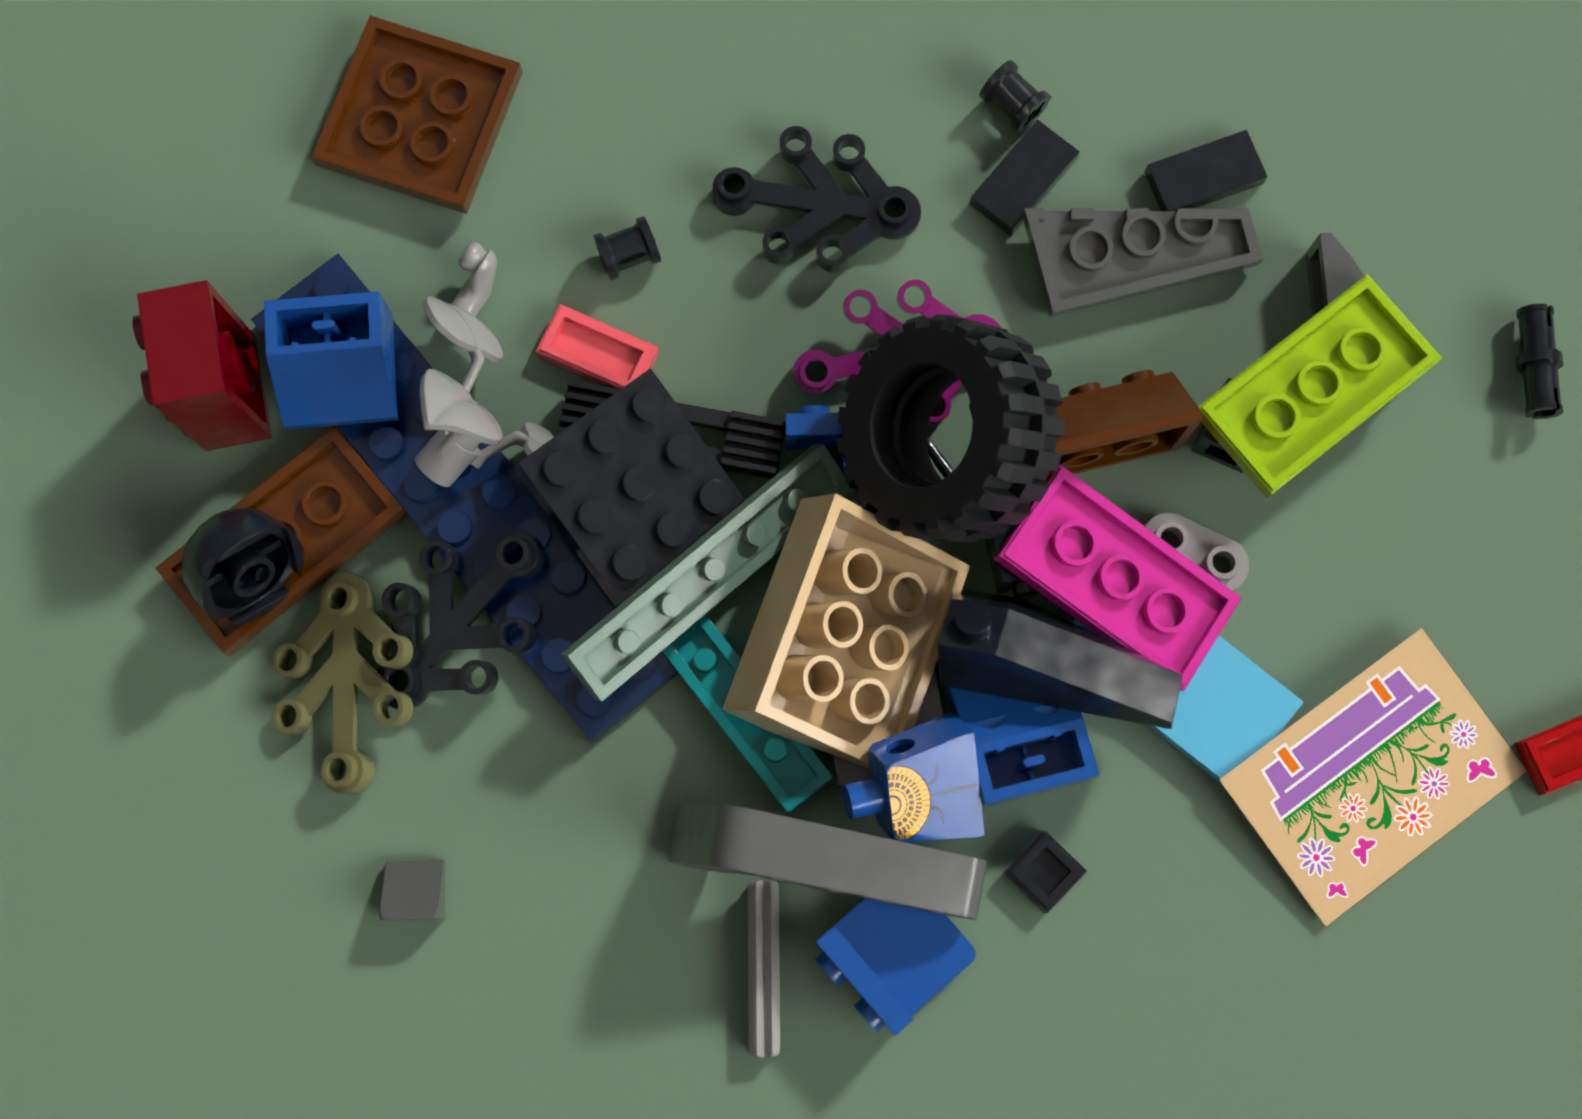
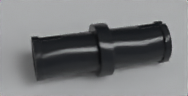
[1516,303,1564,419]

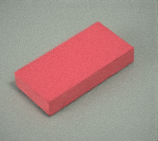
[536,304,659,389]

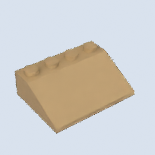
[722,493,970,769]

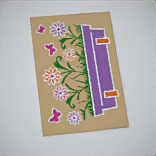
[1219,628,1527,927]

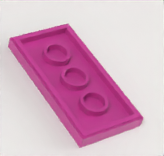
[993,464,1242,692]

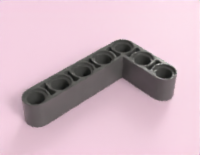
[668,804,987,920]

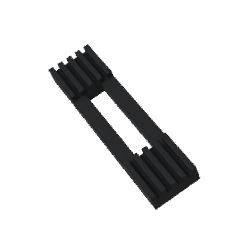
[556,380,786,478]

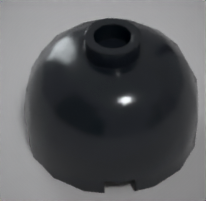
[182,508,304,625]

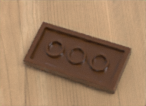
[155,426,407,656]

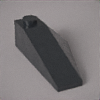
[938,589,1182,729]

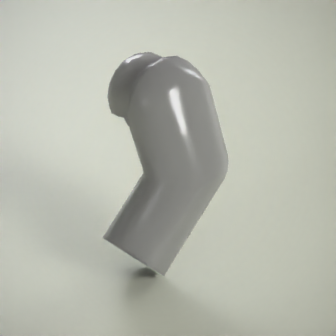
[451,242,498,317]

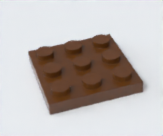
[311,15,523,214]

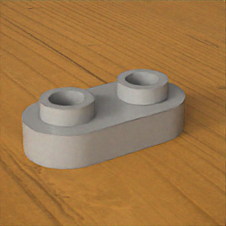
[1145,513,1249,591]

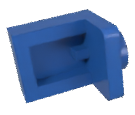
[786,405,847,474]

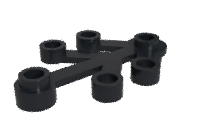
[712,126,921,272]
[378,531,545,709]

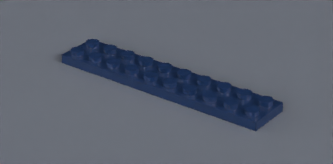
[251,253,678,743]

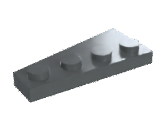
[1022,208,1263,317]

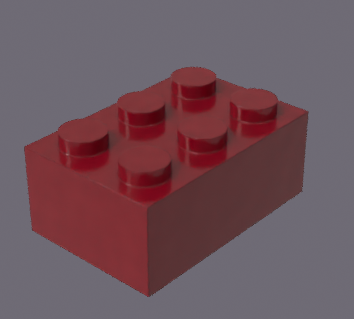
[132,280,272,451]

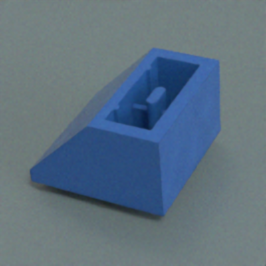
[264,291,398,430]

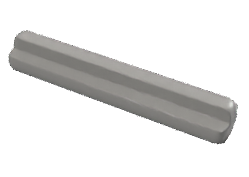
[748,880,780,1057]

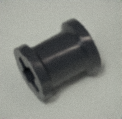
[979,60,1051,133]
[593,216,661,281]

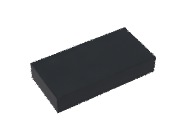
[969,120,1080,236]
[1144,130,1268,211]

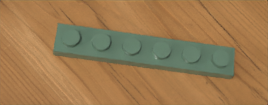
[560,444,853,702]

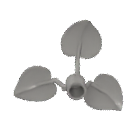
[415,296,556,487]

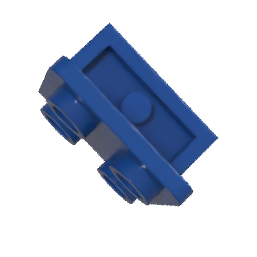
[815,899,976,1036]

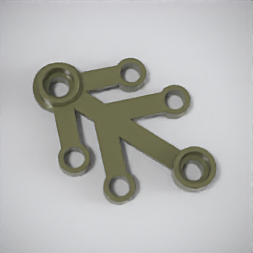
[272,572,413,795]

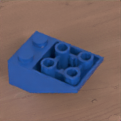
[938,659,1099,808]

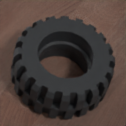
[837,314,1065,542]

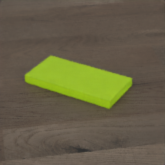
[1198,274,1443,499]

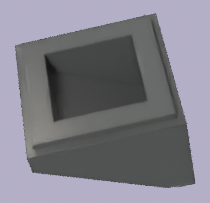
[380,860,445,921]

